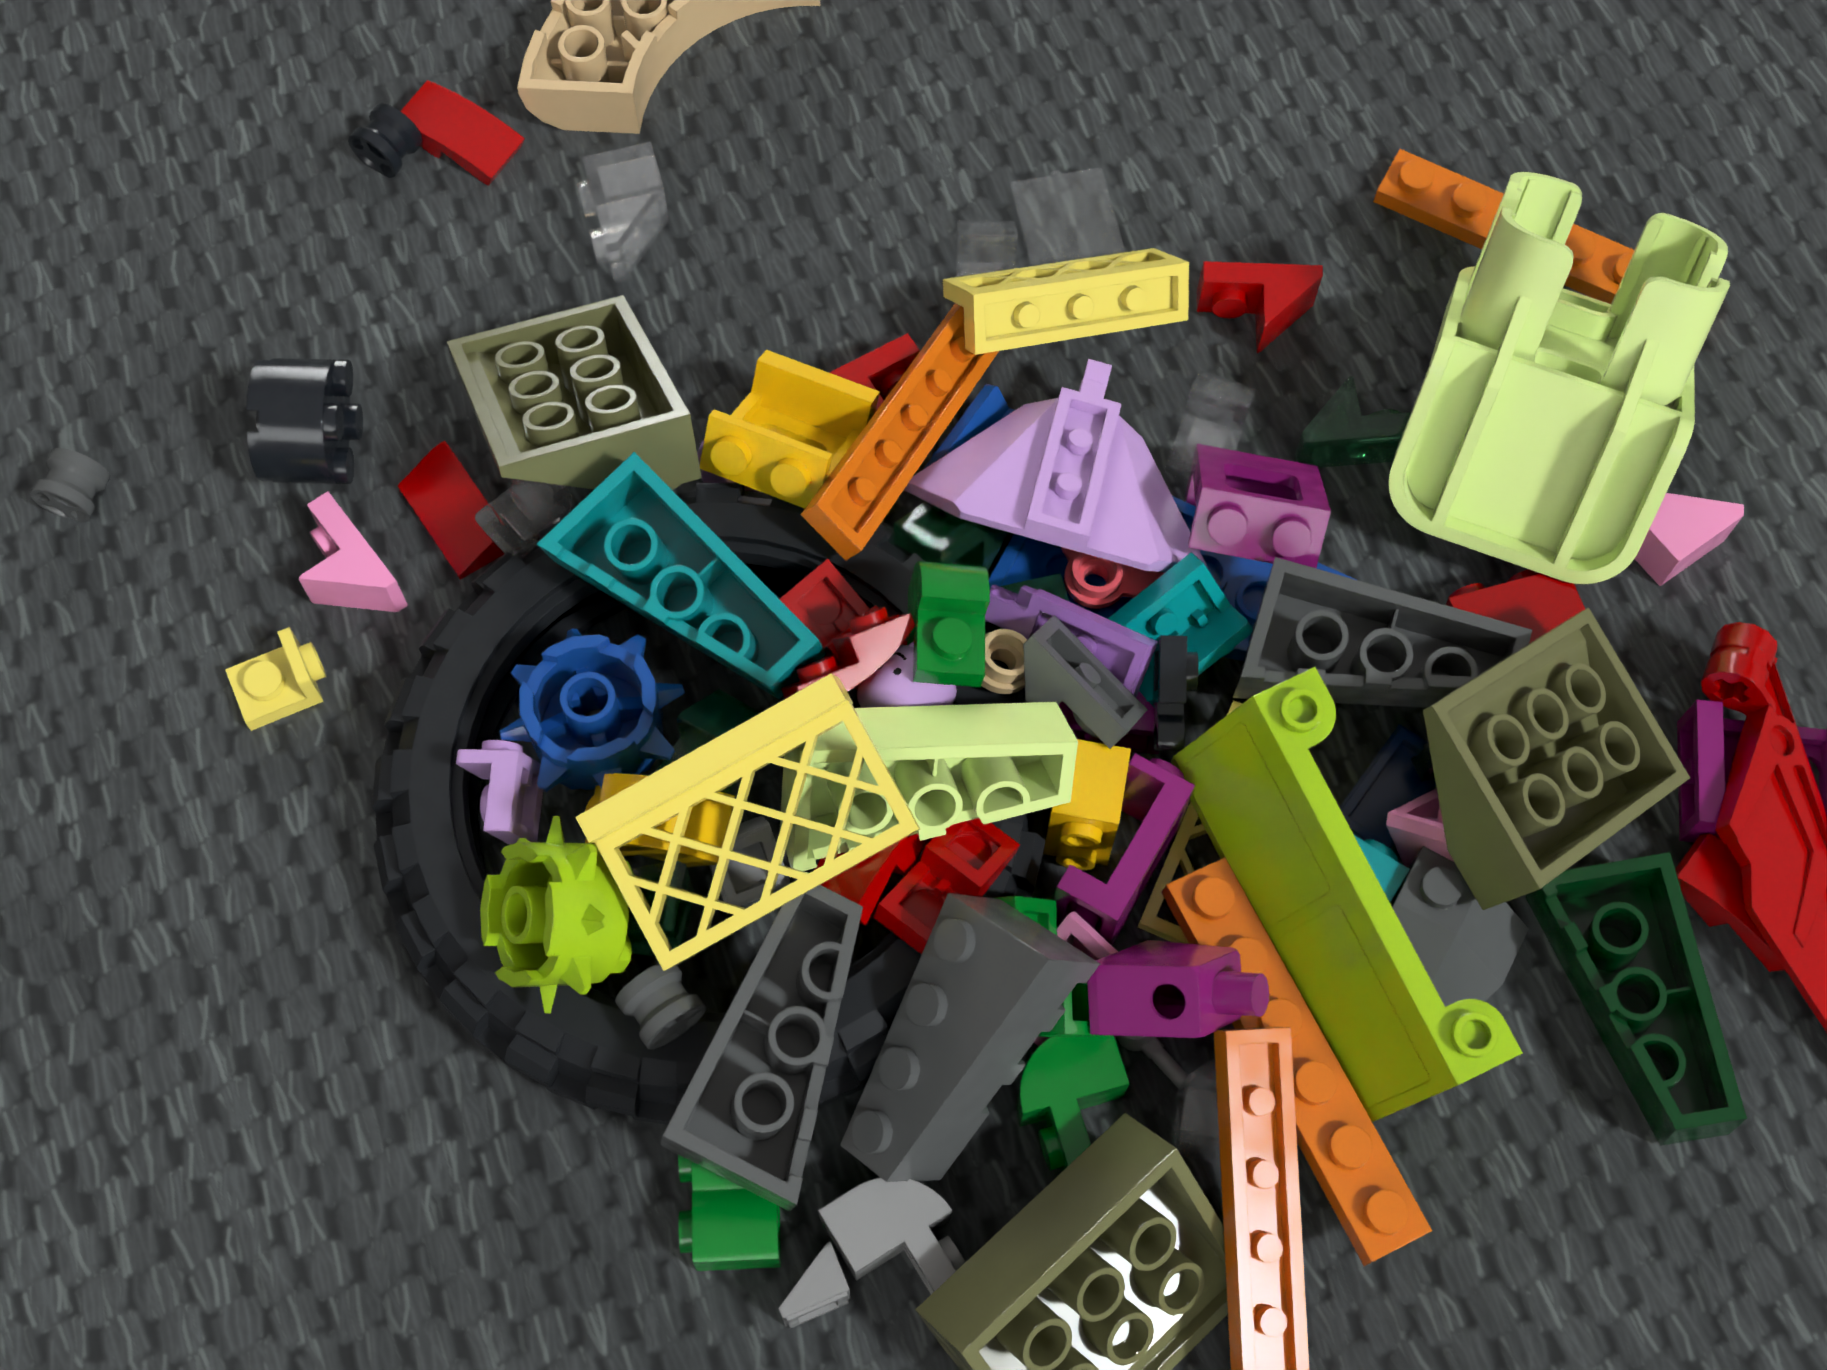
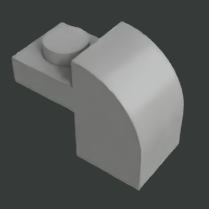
[818,1178,965,1294]

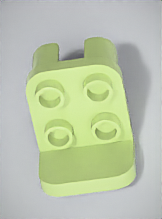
[1389,172,1730,584]

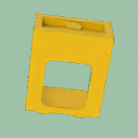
[699,350,880,508]

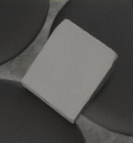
[709,816,791,906]
[779,1242,851,1328]

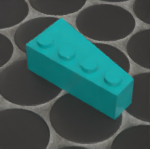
[537,452,826,699]

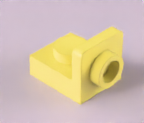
[225,627,326,731]

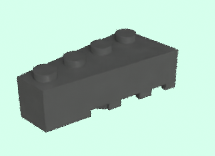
[1233,557,1532,708]
[661,879,863,1212]
[840,893,1100,1182]

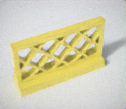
[575,673,921,971]

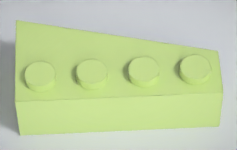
[780,702,1078,871]

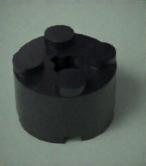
[246,358,363,484]

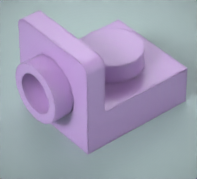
[456,740,543,845]

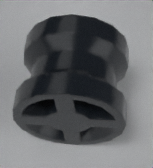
[348,103,423,178]

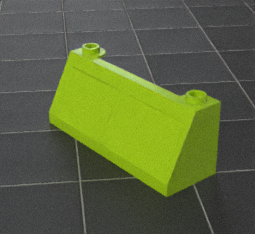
[1171,667,1523,1122]

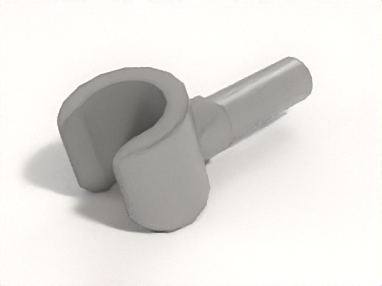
[1116,1036,1193,1092]

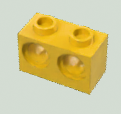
[1043,739,1131,870]

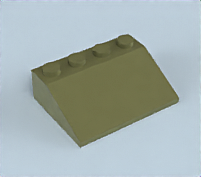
[447,295,702,490]
[1423,607,1690,910]
[915,1113,1228,1370]

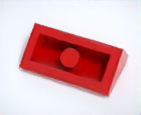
[397,440,513,580]

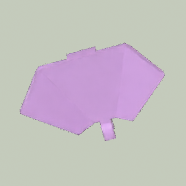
[904,359,1208,572]

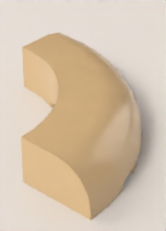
[517,0,821,134]

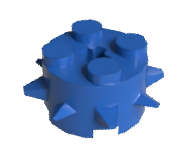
[500,629,684,792]

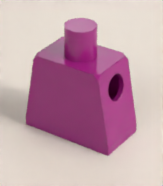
[1087,940,1269,1038]

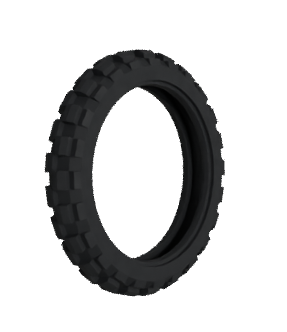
[372,483,1049,1125]

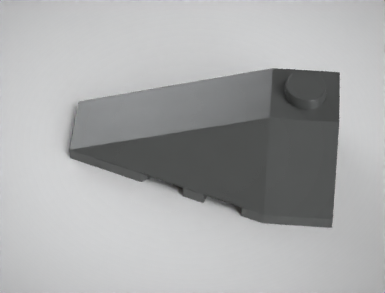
[1390,846,1529,1007]

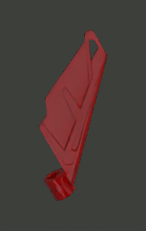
[1701,622,1827,1033]

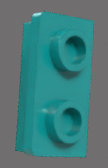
[1108,552,1253,708]

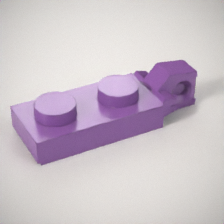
[985,585,1158,697]

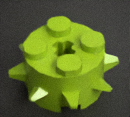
[480,816,634,1014]

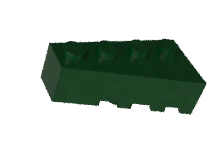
[1525,852,1747,1146]

